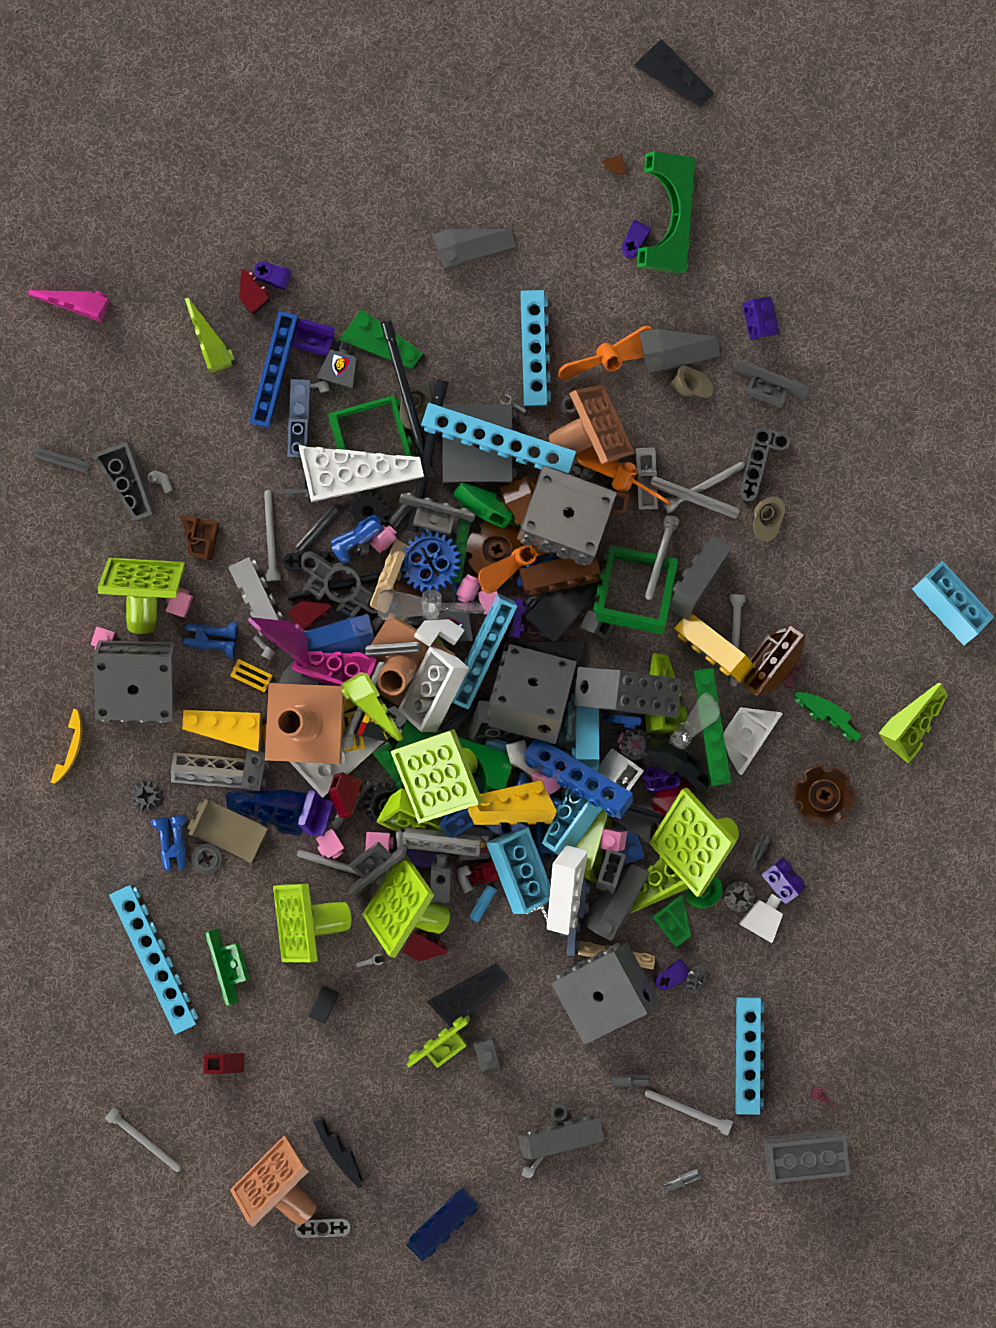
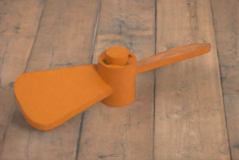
[558,326,653,380]
[576,446,671,506]
[478,545,541,594]

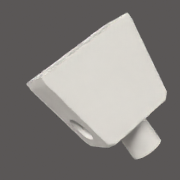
[739,894,783,943]

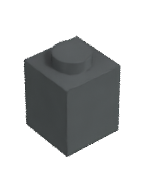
[580,610,614,640]

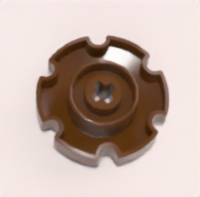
[466,522,527,581]
[793,765,855,826]

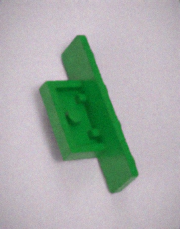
[206,928,250,1006]

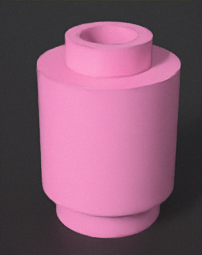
[369,525,397,553]
[456,574,480,604]

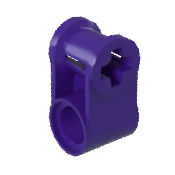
[622,220,651,259]
[254,261,292,290]
[642,766,680,793]
[654,959,690,990]

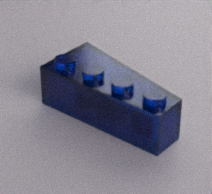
[406,1186,478,1262]

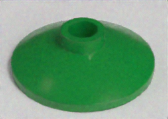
[685,876,723,909]

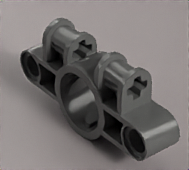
[301,551,380,619]

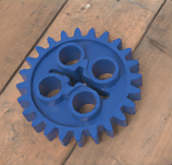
[400,531,462,594]

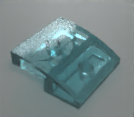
[549,701,577,748]

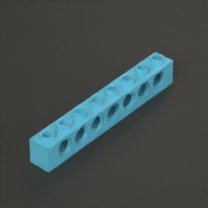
[421,403,576,474]
[109,884,199,1034]

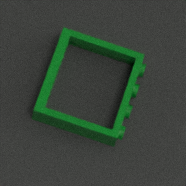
[328,395,416,457]
[593,545,678,635]

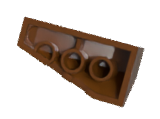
[499,477,554,554]

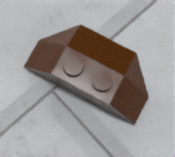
[743,626,805,697]

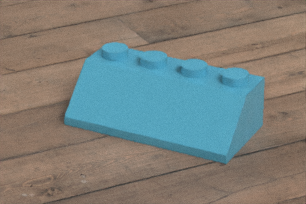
[912,560,994,645]
[486,827,551,914]

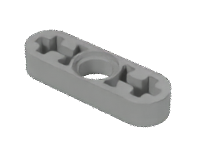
[295,1218,351,1238]

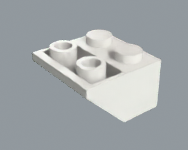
[598,748,644,791]

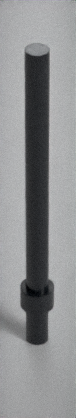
[287,572,382,601]

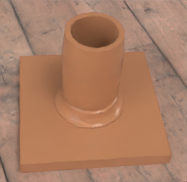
[549,384,636,464]
[365,613,456,706]
[265,683,345,764]
[230,1135,316,1227]

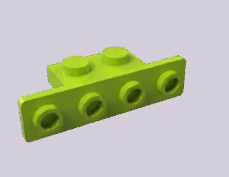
[406,1015,470,1068]

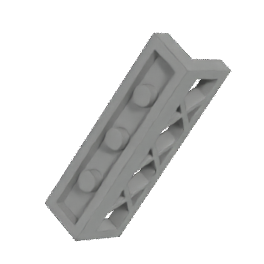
[171,753,246,789]
[402,827,482,857]

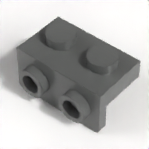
[241,750,270,791]

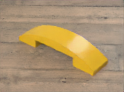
[51,709,82,784]

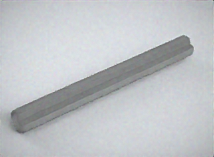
[650,476,740,519]

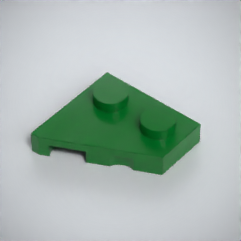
[652,894,691,947]

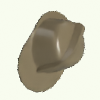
[671,365,713,398]
[400,384,431,430]
[753,496,785,541]

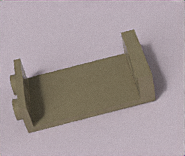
[187,799,269,863]

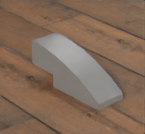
[636,448,658,510]

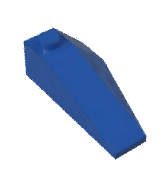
[303,614,374,654]

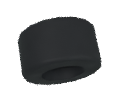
[308,986,339,1024]

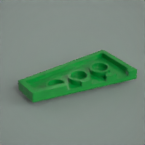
[339,309,423,369]

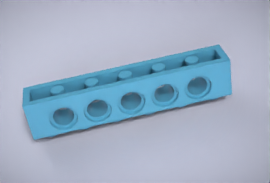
[521,290,551,407]
[452,594,517,709]
[735,997,764,1115]

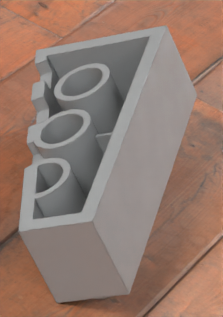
[228,557,285,637]

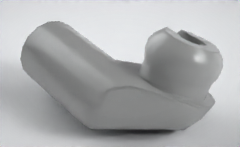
[147,471,173,494]
[457,865,473,894]

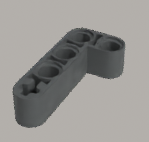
[739,428,790,502]

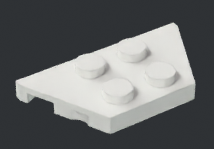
[723,707,782,775]

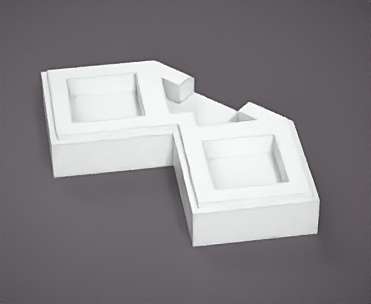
[414,619,464,647]
[506,740,546,777]

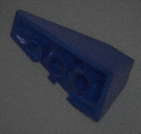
[226,790,306,836]

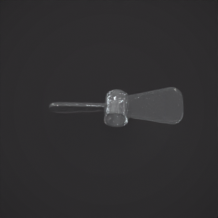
[377,590,486,621]
[643,693,720,769]

